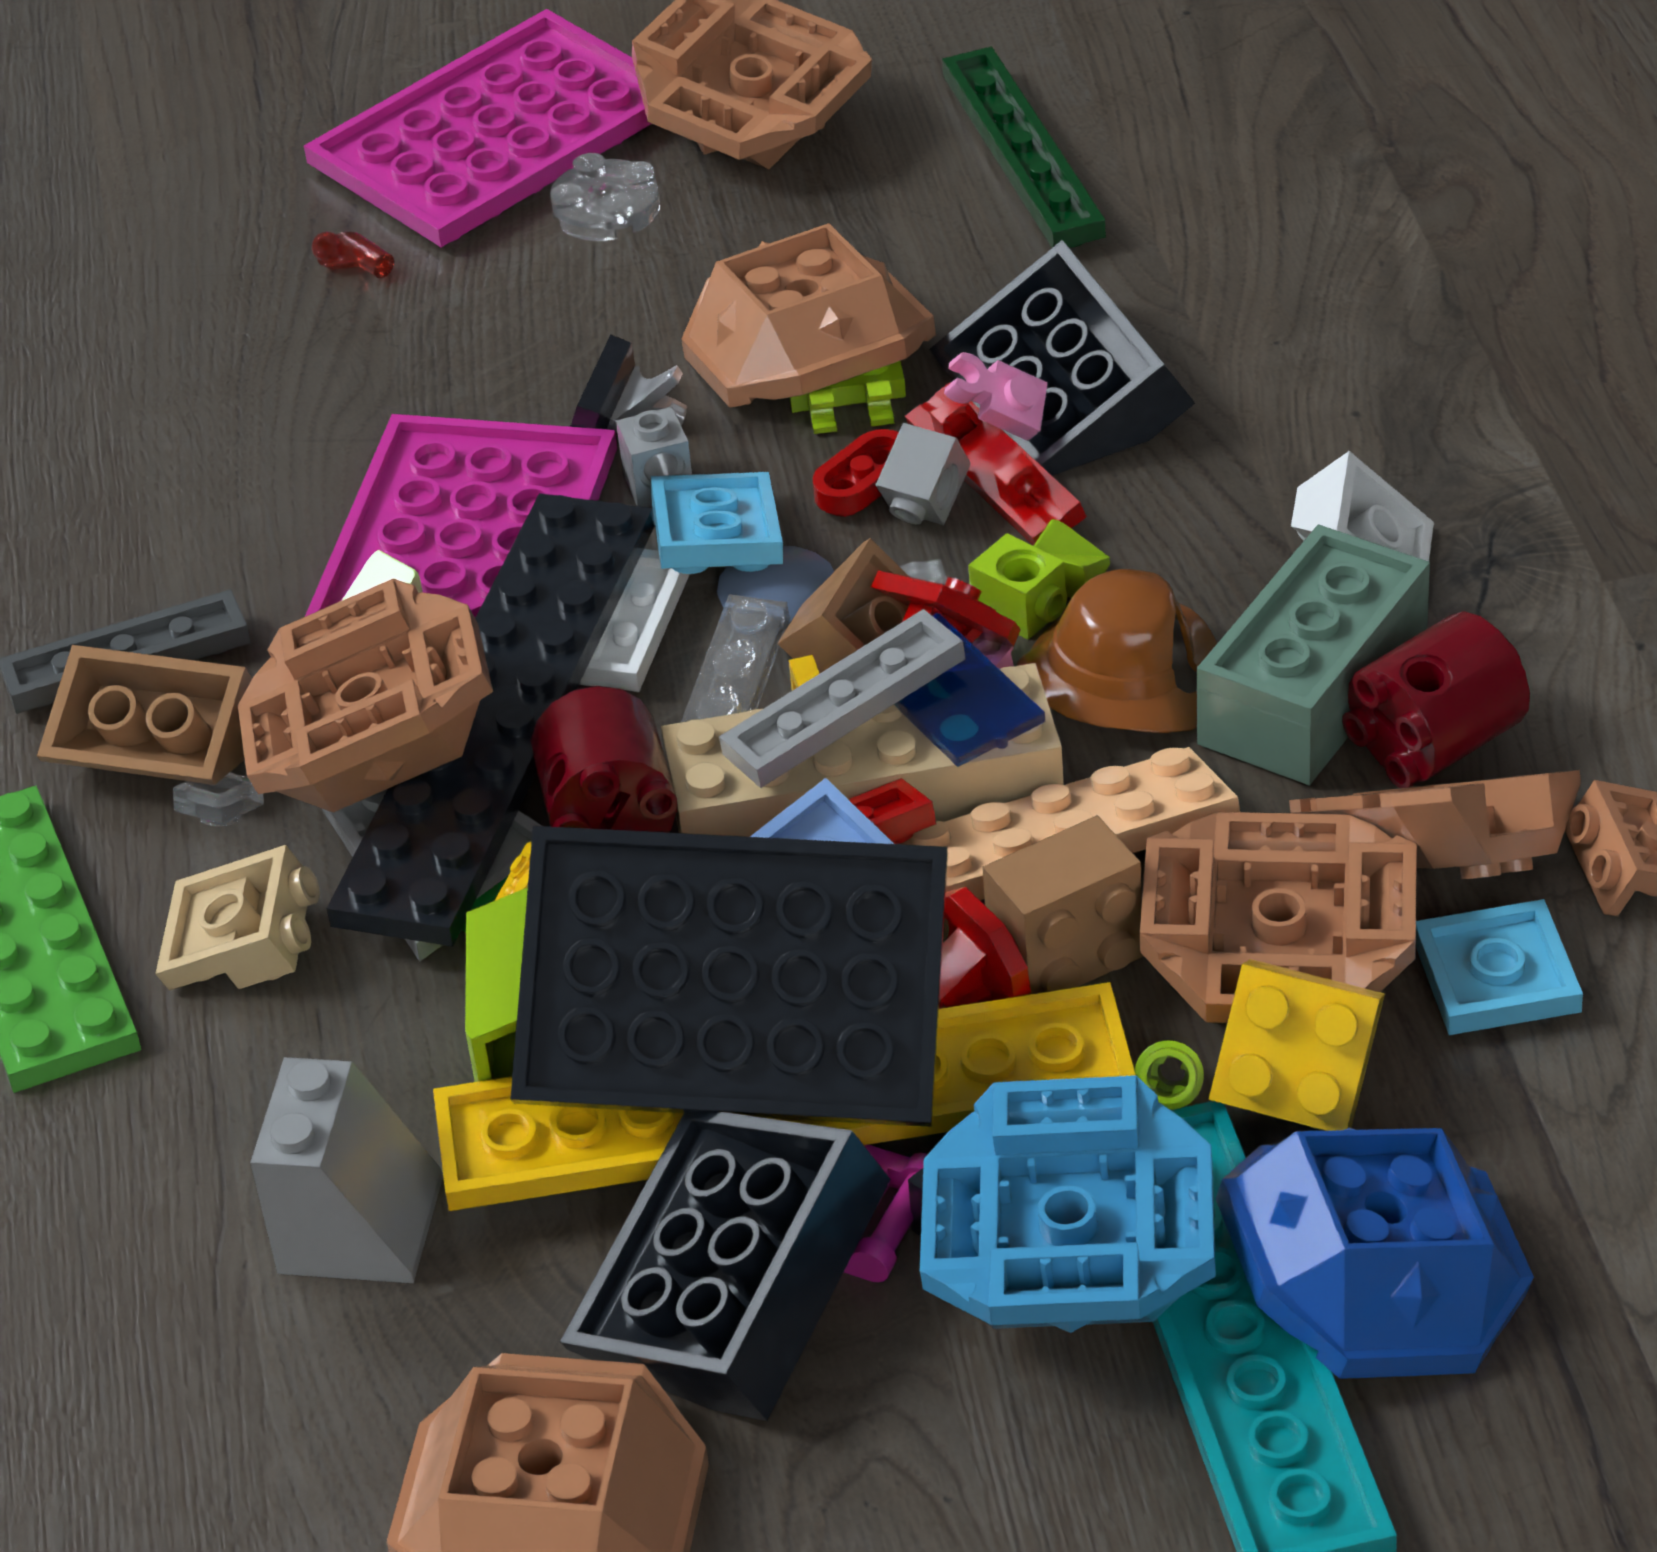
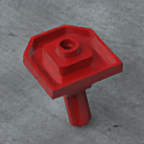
[871,570,1021,651]
[939,887,1031,1009]

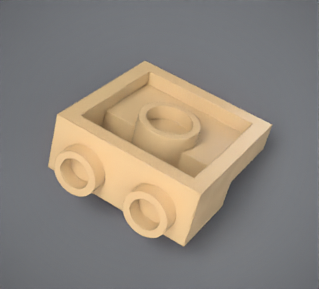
[155,845,320,991]

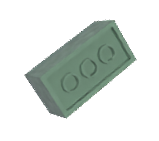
[1197,524,1430,786]

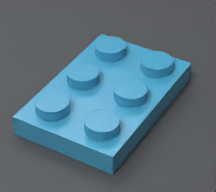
[651,472,783,574]

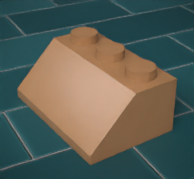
[37,645,252,785]

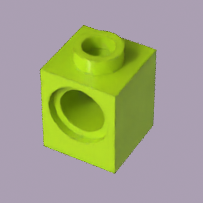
[968,533,1067,640]

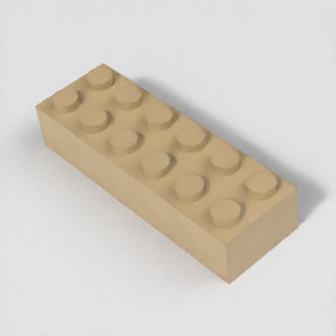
[661,663,1064,837]

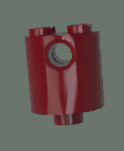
[1342,611,1530,788]
[531,686,678,833]

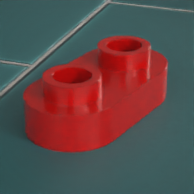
[812,429,899,517]

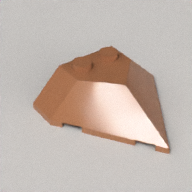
[1289,770,1581,879]

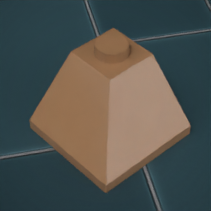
[777,538,910,673]

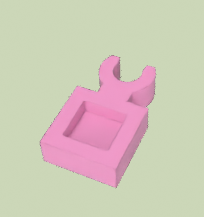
[944,352,1048,441]

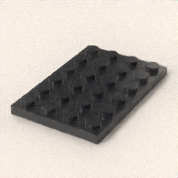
[510,826,948,1127]

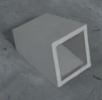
[250,1057,443,1283]

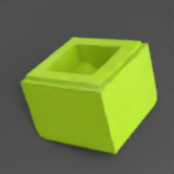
[1034,519,1110,598]

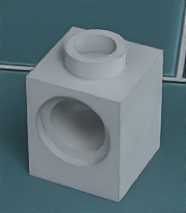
[616,407,692,507]
[876,423,971,525]

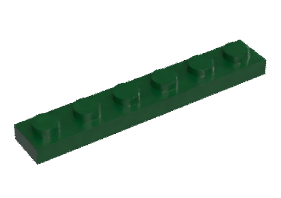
[942,46,1106,248]

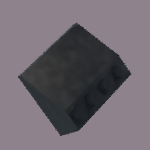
[929,240,1195,476]
[560,1111,891,1421]

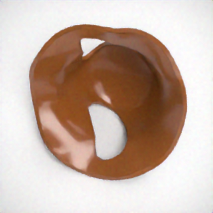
[1016,569,1217,733]

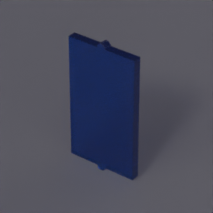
[894,612,1046,767]

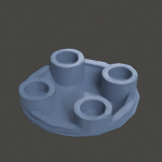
[717,546,834,634]

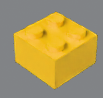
[1208,959,1385,1131]

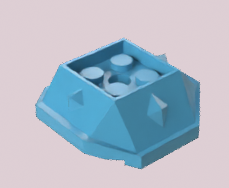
[920,1075,1216,1333]

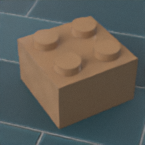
[983,815,1144,994]

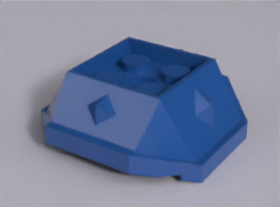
[1215,1128,1534,1379]

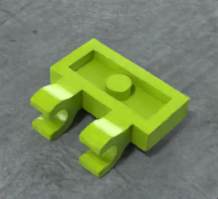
[789,361,906,435]

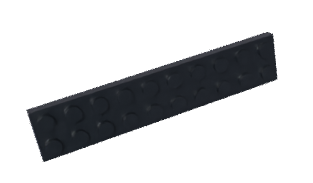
[326,493,655,947]

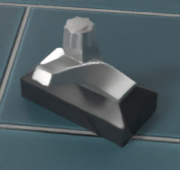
[570,334,687,433]

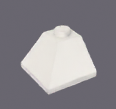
[1291,451,1434,561]

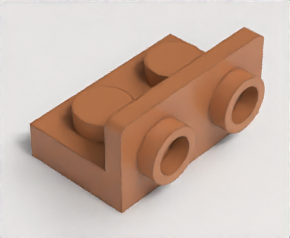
[1565,780,1657,916]

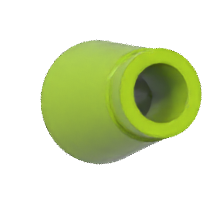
[1134,1040,1204,1110]

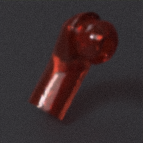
[311,231,395,278]

